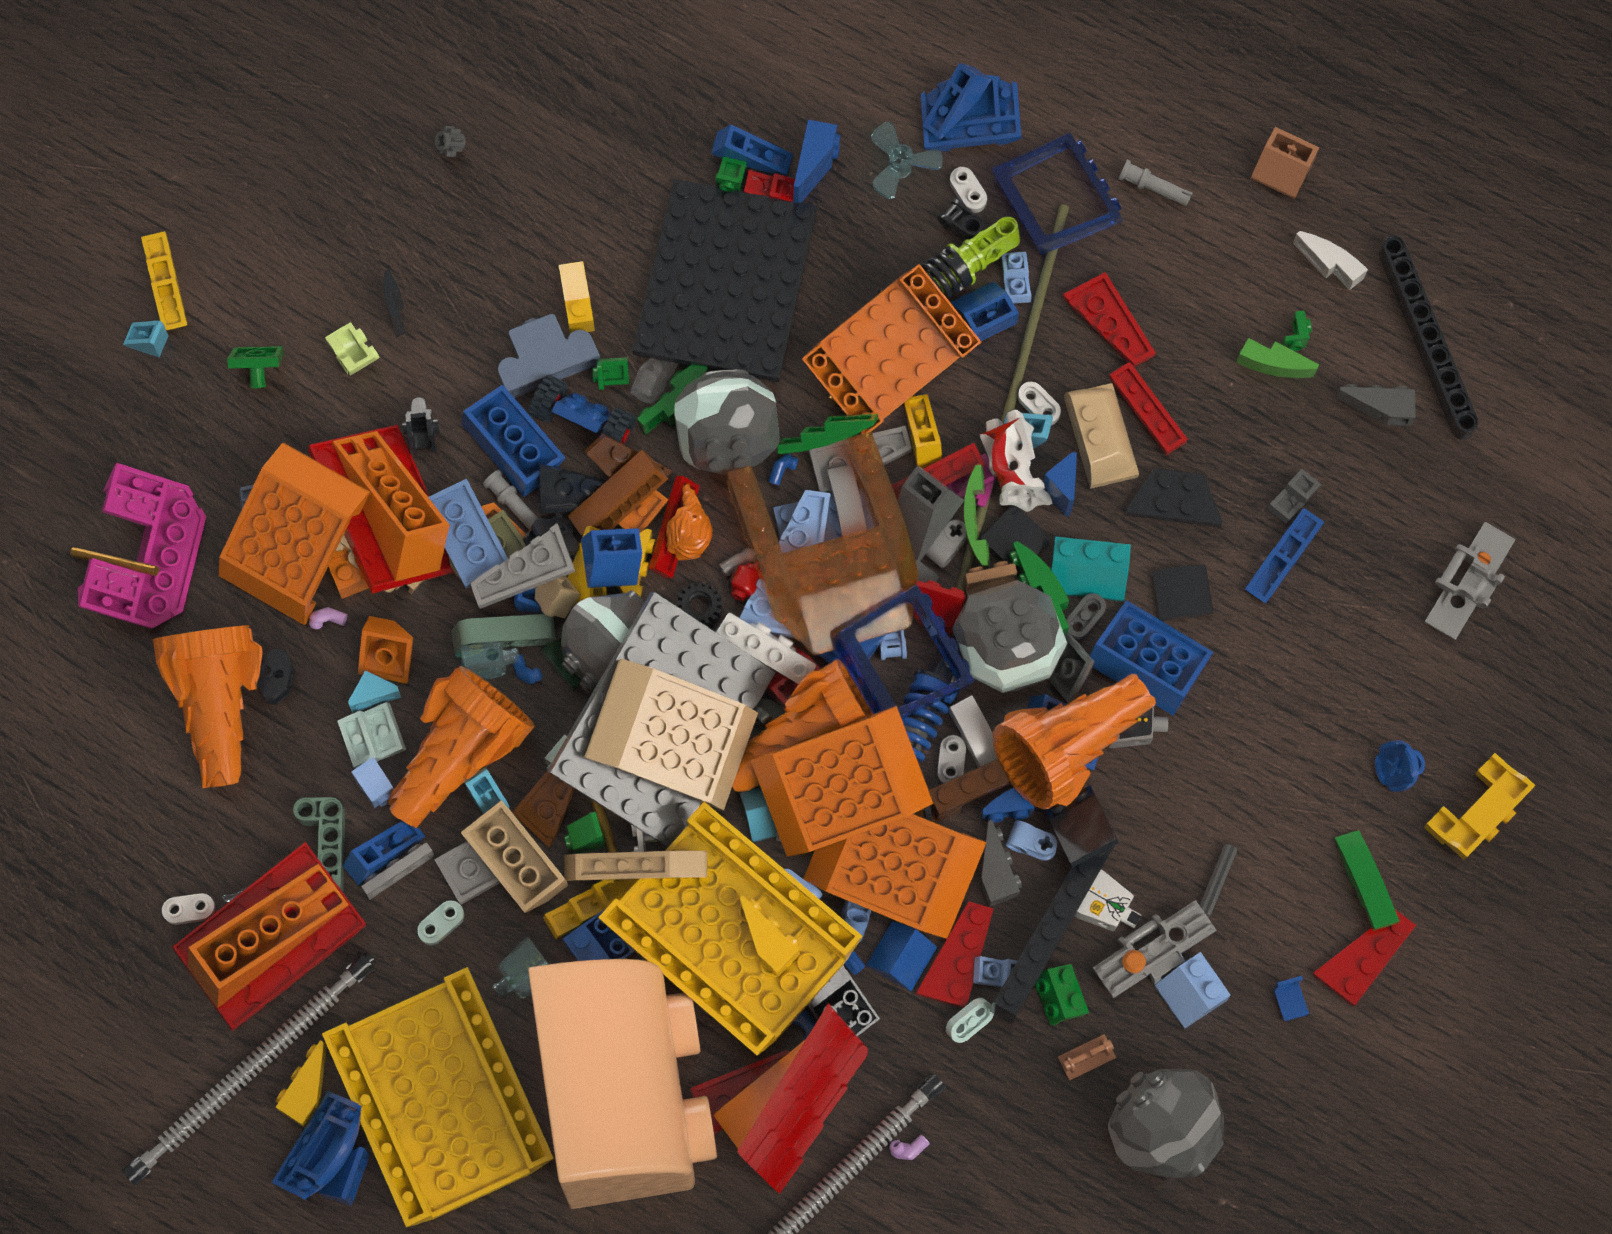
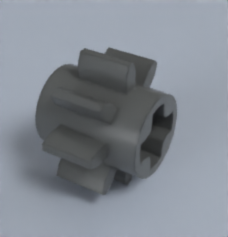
[435,126,465,157]

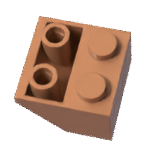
[1250,127,1319,199]

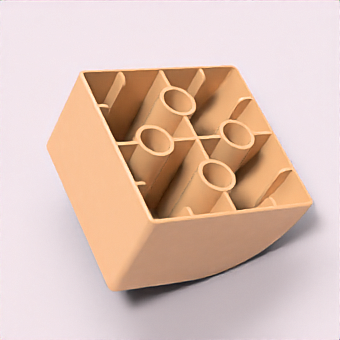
[528,959,717,1209]

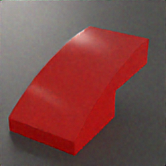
[743,170,795,202]

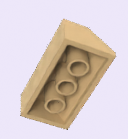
[461,800,568,913]

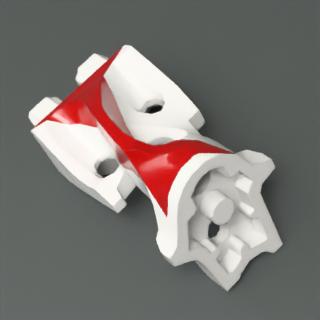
[980,410,1052,512]

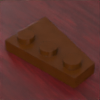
[585,434,672,478]
[512,772,575,847]

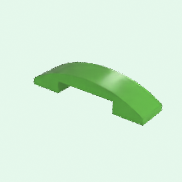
[964,465,990,569]

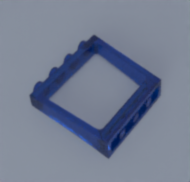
[991,132,1123,255]
[831,585,974,719]

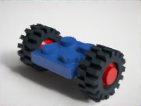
[529,374,636,445]

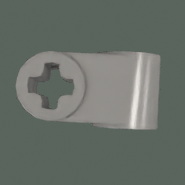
[925,519,967,569]

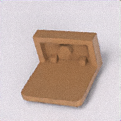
[963,561,1017,598]

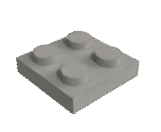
[434,841,500,905]

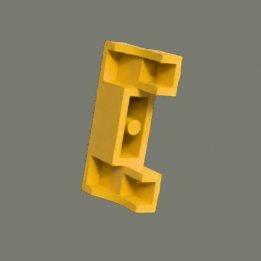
[1424,753,1535,860]

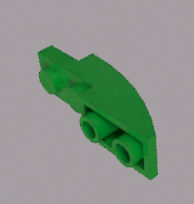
[637,364,711,435]
[1009,541,1069,636]

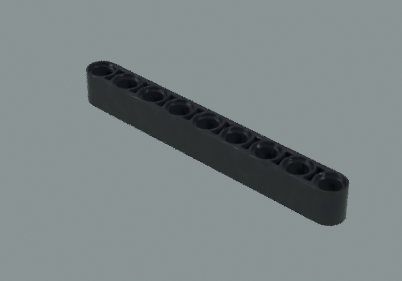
[1379,235,1478,440]

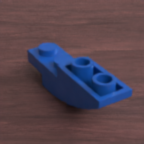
[981,788,1034,823]

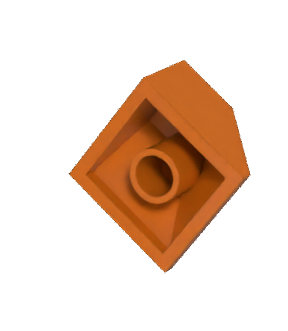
[358,616,413,684]

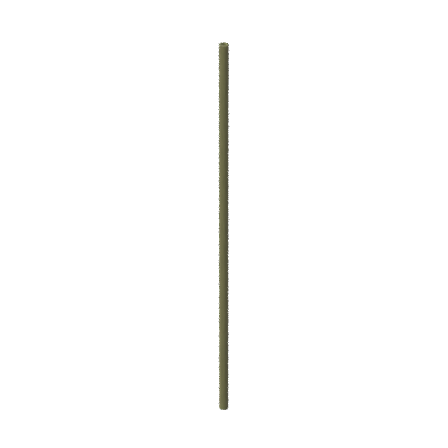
[955,204,1069,592]

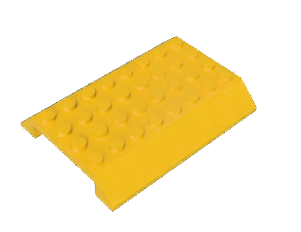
[598,802,863,1056]
[322,967,554,1227]

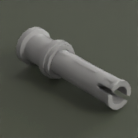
[1118,159,1192,207]
[483,470,538,529]

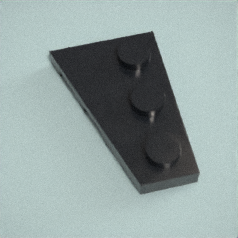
[539,463,607,513]

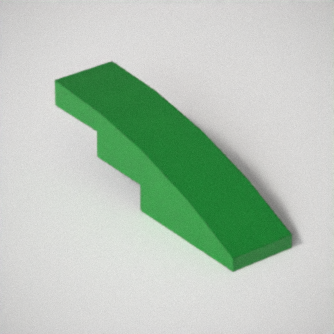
[777,414,879,454]
[1334,830,1399,931]

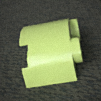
[325,322,379,376]

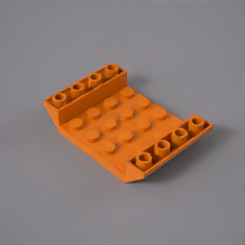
[802,264,982,437]
[219,443,370,625]
[750,706,933,857]
[803,814,987,939]

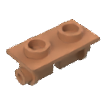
[1058,1034,1116,1081]

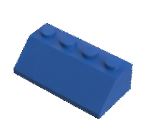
[461,385,565,497]

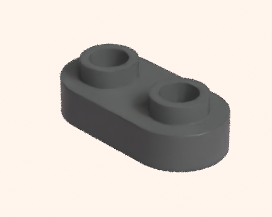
[1066,594,1106,640]

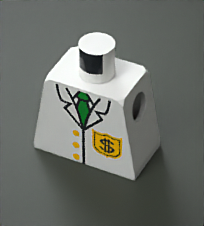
[1075,870,1141,931]

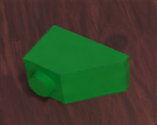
[564,812,605,854]

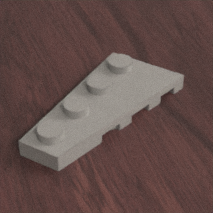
[809,426,912,493]
[470,524,576,609]

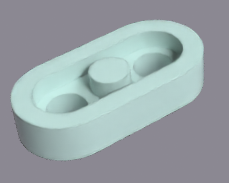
[418,901,464,945]
[946,998,994,1043]

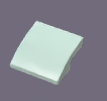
[338,702,406,768]

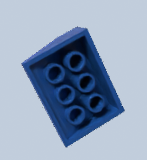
[1090,600,1213,716]

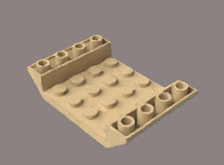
[584,659,758,810]

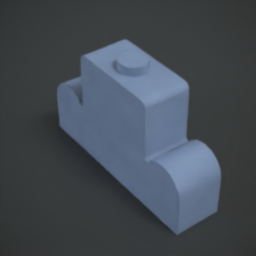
[498,314,600,398]

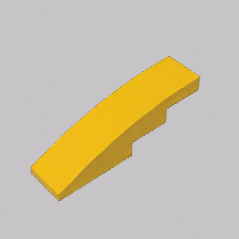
[141,231,188,331]
[543,879,639,939]

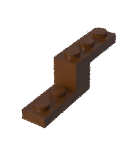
[916,759,1009,823]

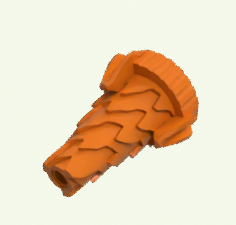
[153,625,263,788]
[732,659,876,793]
[387,666,535,829]
[993,674,1156,809]

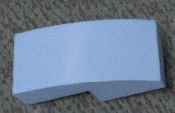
[1001,252,1031,304]
[973,956,1017,987]

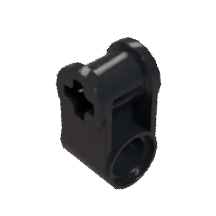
[937,199,984,241]

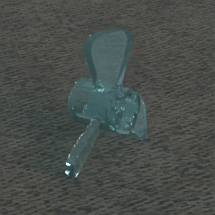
[871,122,943,199]

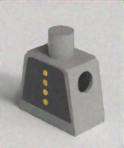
[1109,706,1168,748]

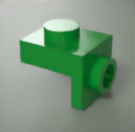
[715,156,747,192]
[1281,310,1312,351]
[593,357,630,390]

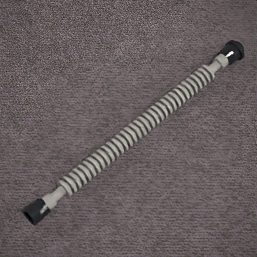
[121,952,377,1186]
[767,1072,946,1234]

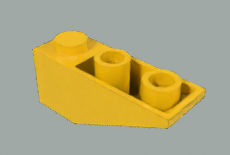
[740,895,800,977]
[276,1040,327,1128]

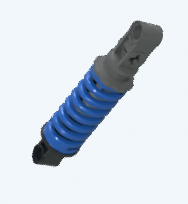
[898,644,964,762]

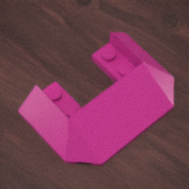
[78,463,206,629]

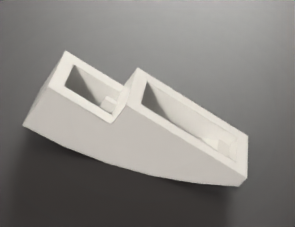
[1293,231,1368,290]
[949,696,997,768]

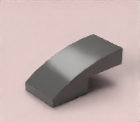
[1267,469,1321,525]

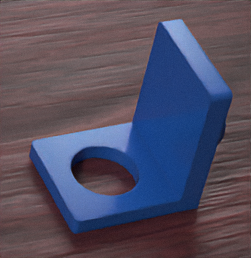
[1273,976,1309,1022]

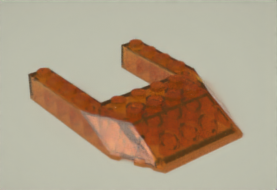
[727,432,919,655]

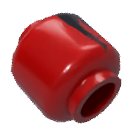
[728,563,763,602]

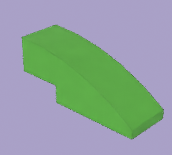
[1236,338,1319,378]

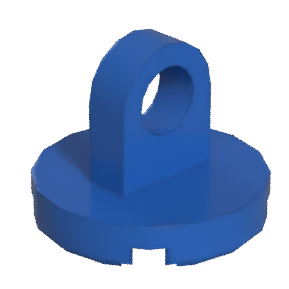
[1375,740,1425,792]

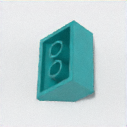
[1051,537,1131,602]

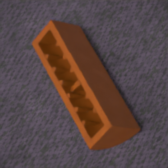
[568,450,668,537]

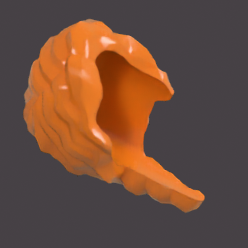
[666,484,713,560]

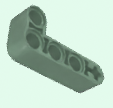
[451,614,557,658]
[293,797,345,892]

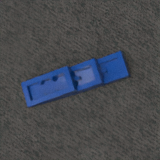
[1245,508,1325,603]

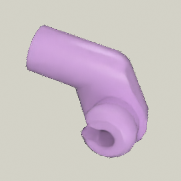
[309,607,348,629]
[889,1135,930,1160]

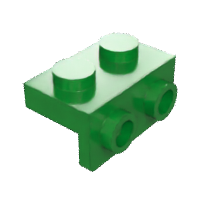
[1035,964,1089,1026]

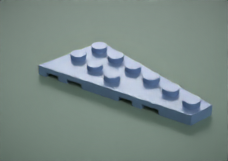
[740,490,830,640]

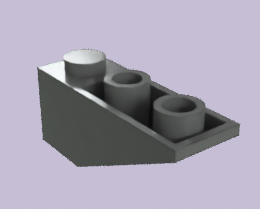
[1336,384,1416,426]
[980,820,1022,907]

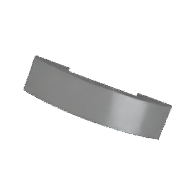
[827,465,872,568]

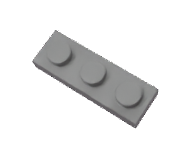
[361,842,434,900]

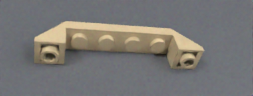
[564,851,707,881]

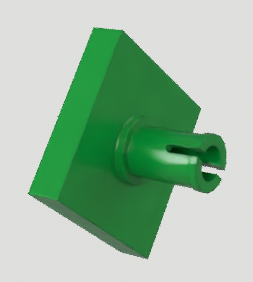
[227,346,284,388]

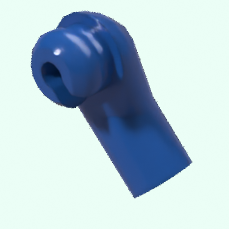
[767,454,798,485]
[511,654,542,685]
[792,1010,817,1040]

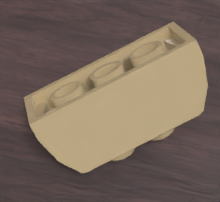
[1064,383,1139,489]

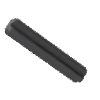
[1199,844,1237,917]

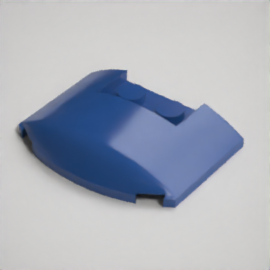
[921,75,1022,151]
[271,1091,362,1200]

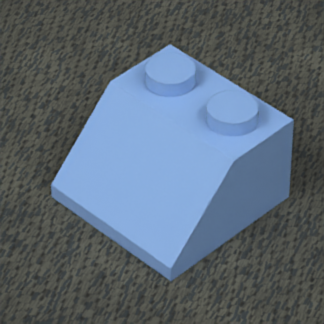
[1154,952,1231,1029]

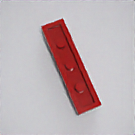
[1109,362,1188,456]
[885,443,985,508]
[648,476,700,578]

